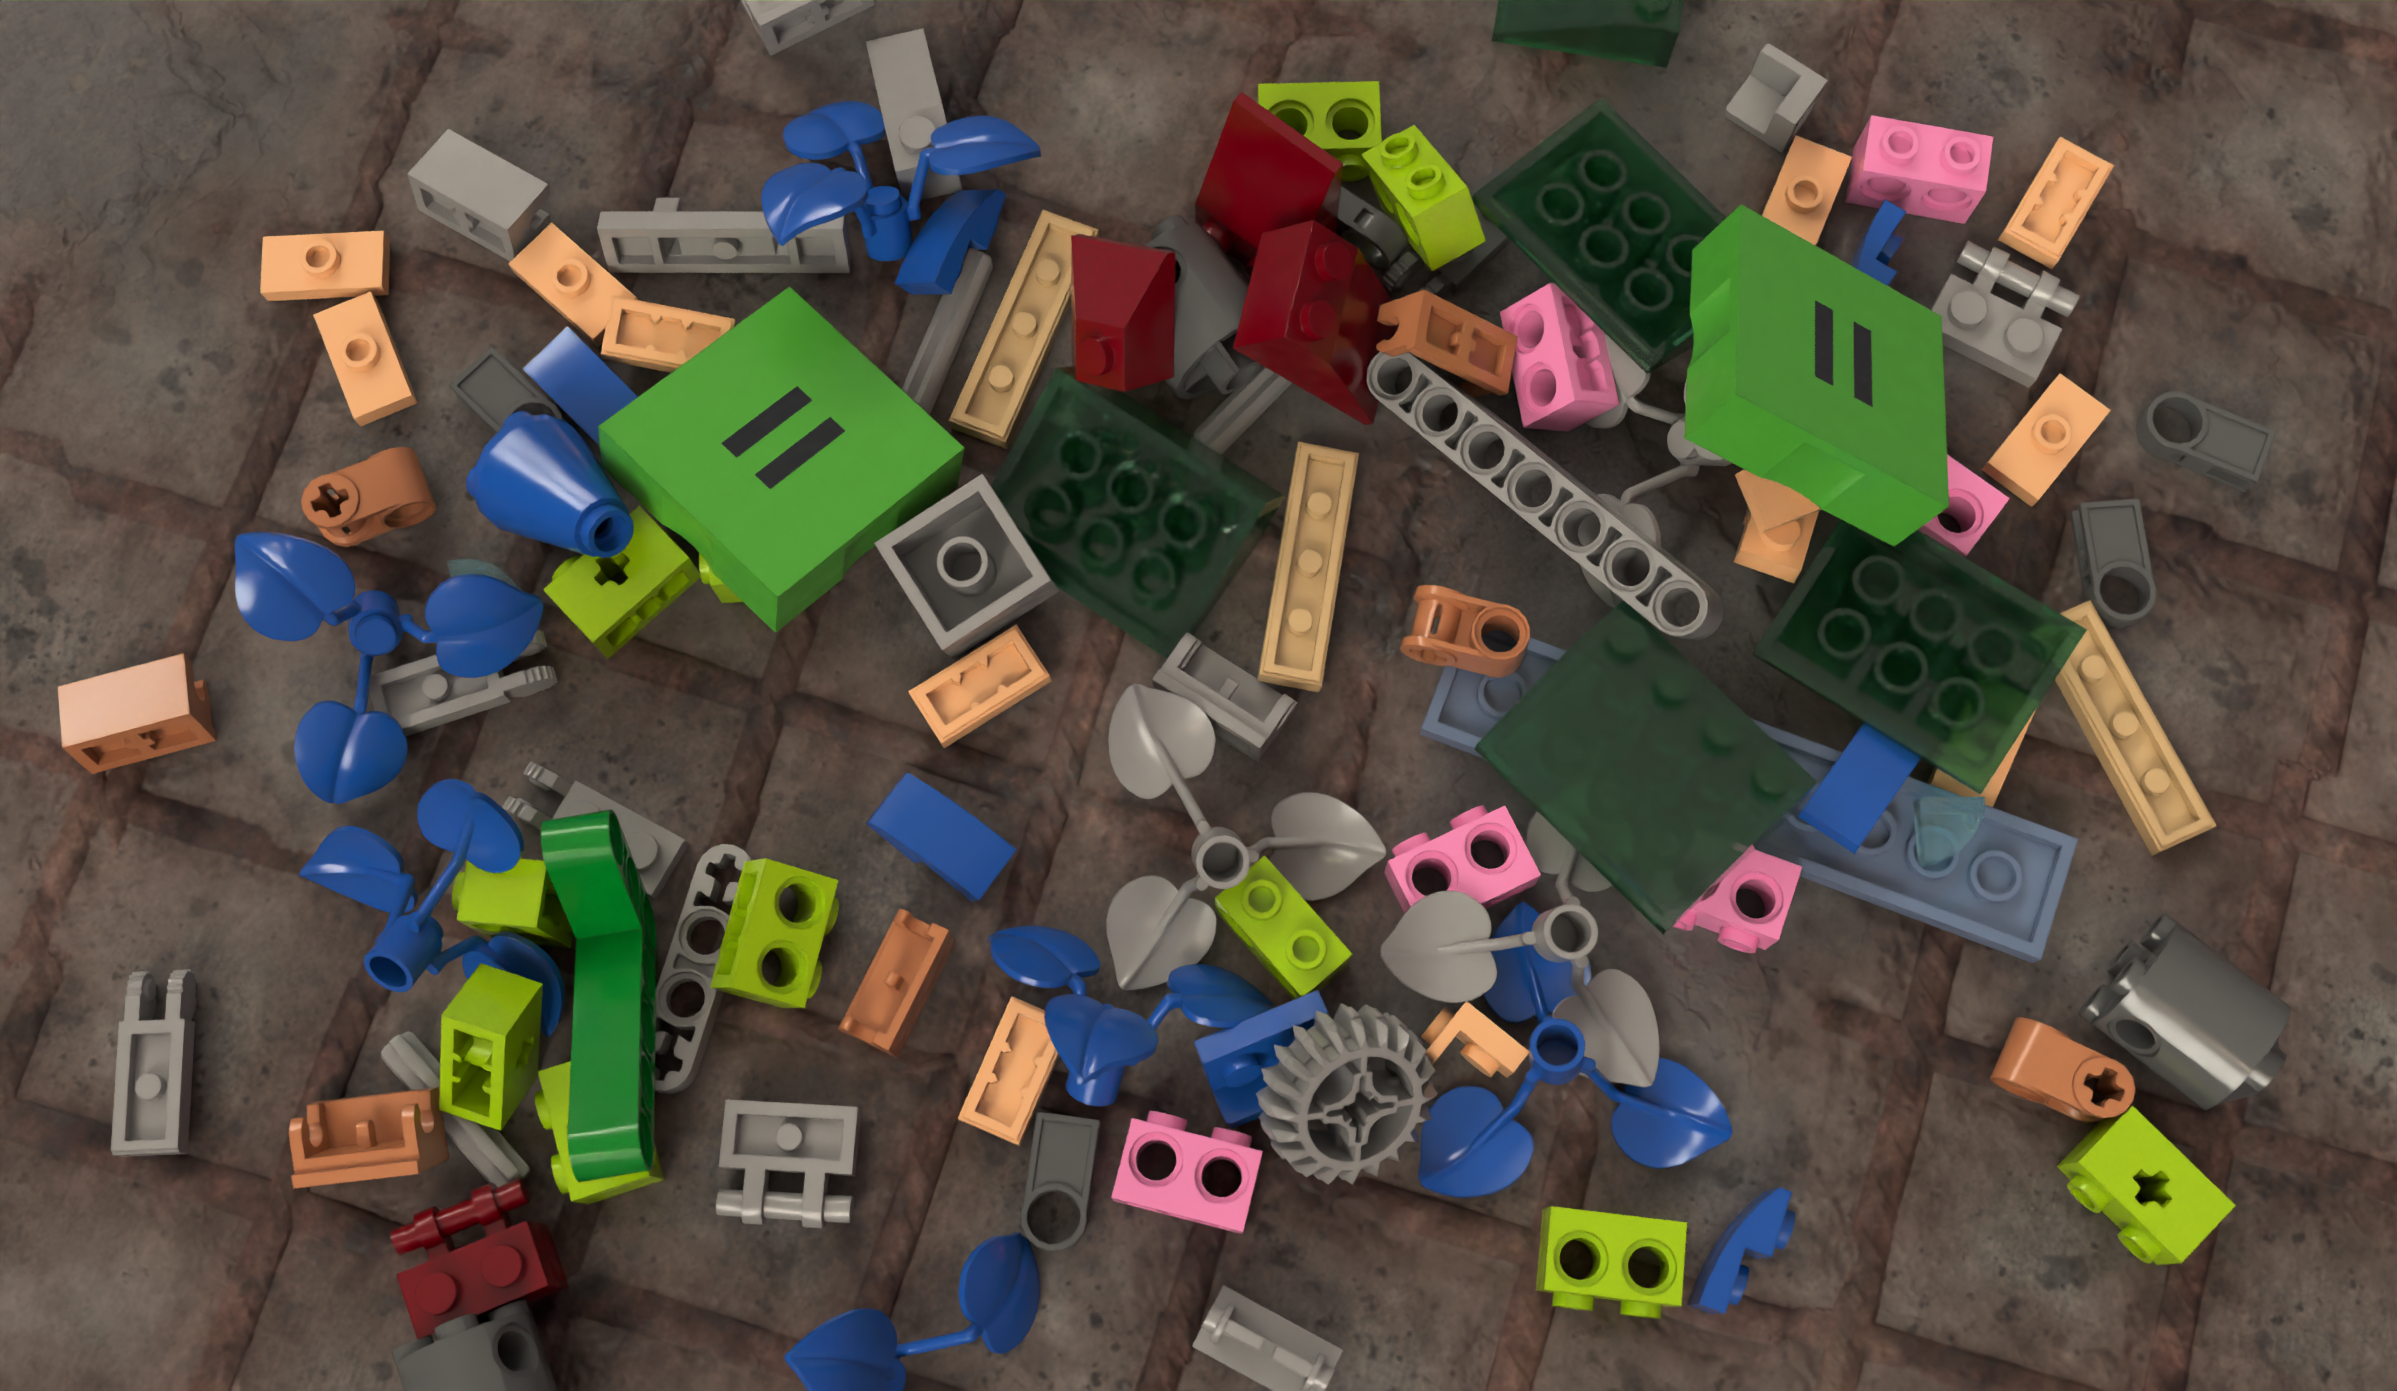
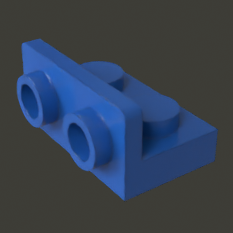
[1194,990,1329,1129]

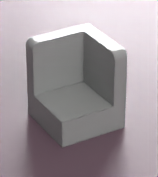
[1724,44,1828,153]

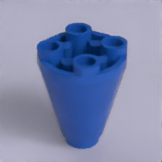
[466,411,634,558]

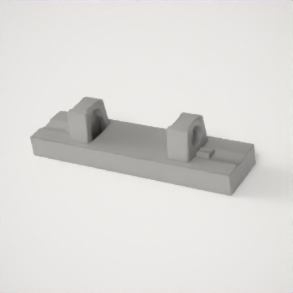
[597,198,852,273]

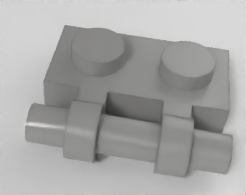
[1930,241,2080,388]
[716,1099,862,1228]

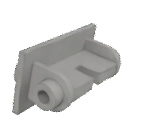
[1192,1285,1343,1391]

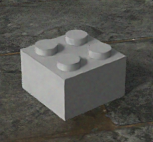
[874,474,1059,659]

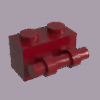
[391,1178,569,1340]

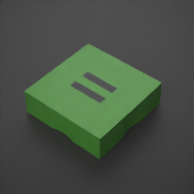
[1684,204,1949,547]
[598,286,965,633]

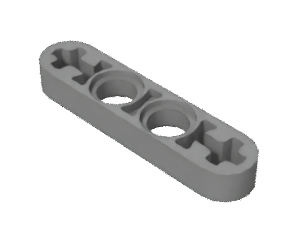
[655,844,753,1094]

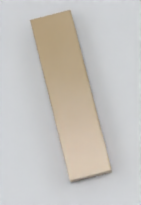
[949,210,1100,449]
[1257,442,1359,693]
[2028,600,2216,856]

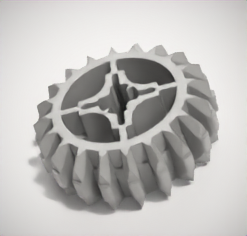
[1255,1003,1438,1185]

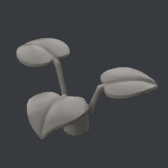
[1578,324,1732,608]
[1106,683,1386,990]
[1380,776,1660,1087]

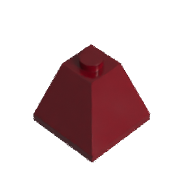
[1071,234,1175,392]

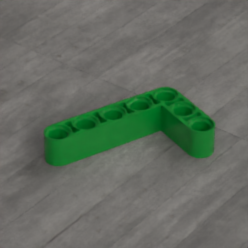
[541,809,657,1182]

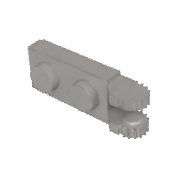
[369,630,558,736]
[502,761,689,899]
[111,969,197,1157]

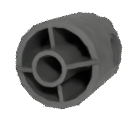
[1144,215,1261,400]
[2078,913,2291,1110]
[392,1299,558,1391]

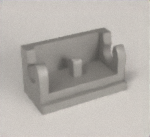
[740,0,875,56]
[407,129,551,262]
[1152,632,1298,763]

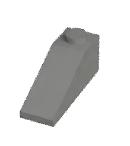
[866,28,963,201]

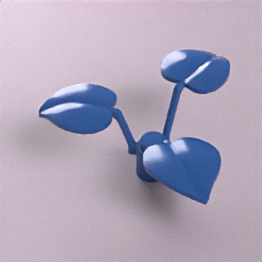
[761,101,1041,261]
[235,532,543,804]
[299,779,565,1038]
[1418,902,1732,1198]
[988,925,1275,1106]
[784,1232,1040,1391]

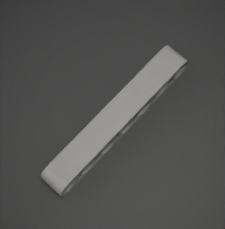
[1366,352,1724,640]

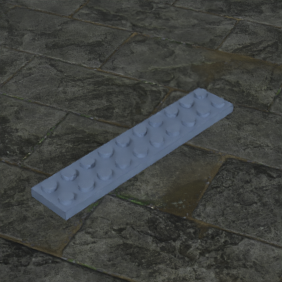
[1419,630,2078,963]

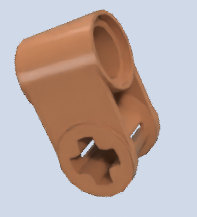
[301,447,437,547]
[1400,585,1530,678]
[1990,1017,2135,1123]

